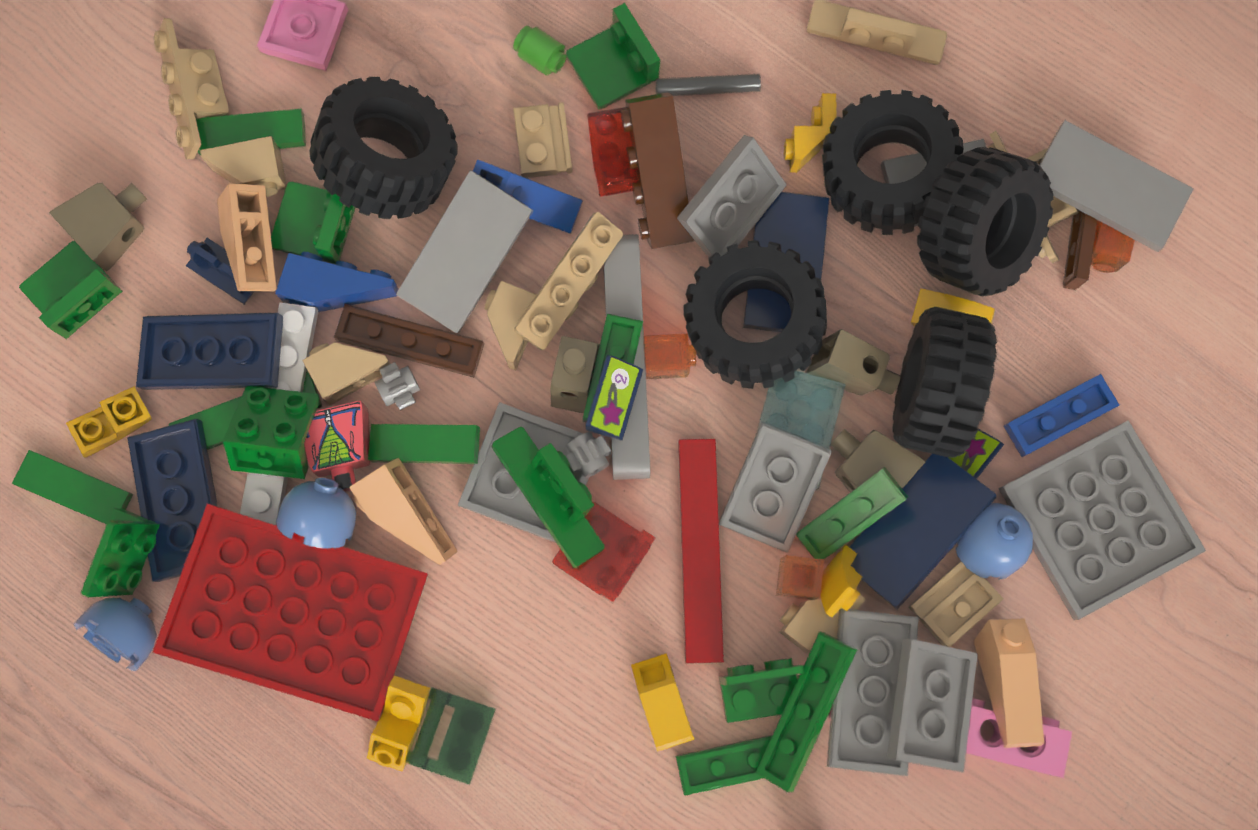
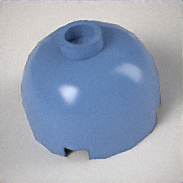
[276,478,356,548]
[955,502,1033,579]
[74,598,157,671]

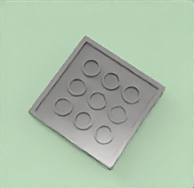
[998,420,1206,620]

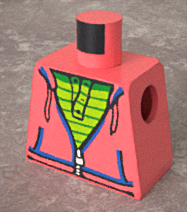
[304,400,370,492]

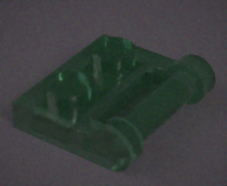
[405,687,497,785]

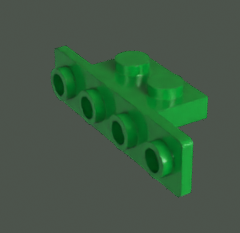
[491,426,605,568]

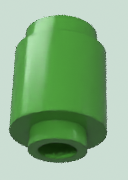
[513,26,566,75]

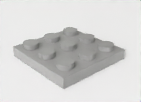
[458,402,596,543]

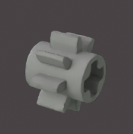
[375,362,420,410]
[566,432,612,478]

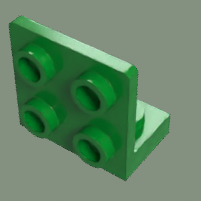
[566,3,660,110]
[271,181,356,264]
[19,241,123,339]
[223,386,319,479]
[81,508,160,598]
[719,658,804,723]

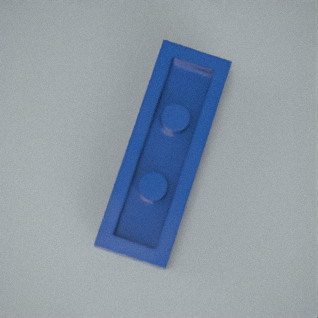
[1004,374,1120,457]

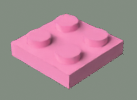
[257,0,348,71]

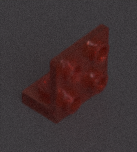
[587,107,638,197]
[552,502,656,604]

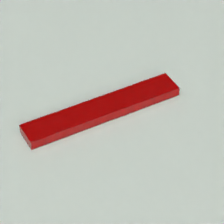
[678,439,724,664]

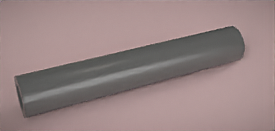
[656,74,761,96]

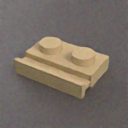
[513,102,572,178]
[908,561,1004,647]

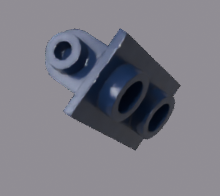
[186,238,254,305]

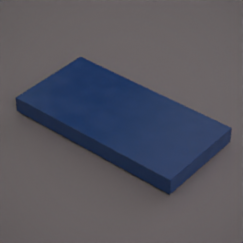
[743,192,829,332]
[136,313,283,390]
[127,419,218,582]
[850,454,997,610]

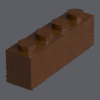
[620,92,694,249]

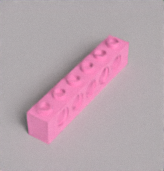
[829,698,1072,778]

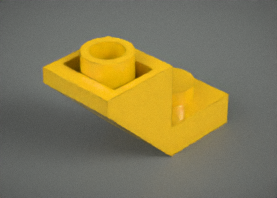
[784,93,837,173]
[631,653,694,752]
[367,675,430,771]

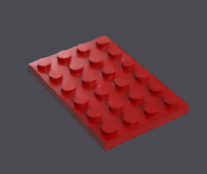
[152,504,428,722]

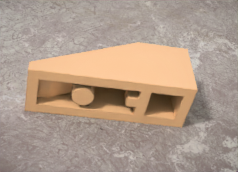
[217,183,277,292]
[349,458,458,565]
[973,618,1044,748]

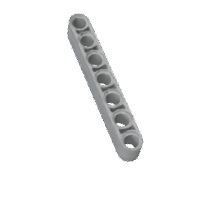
[604,234,650,480]

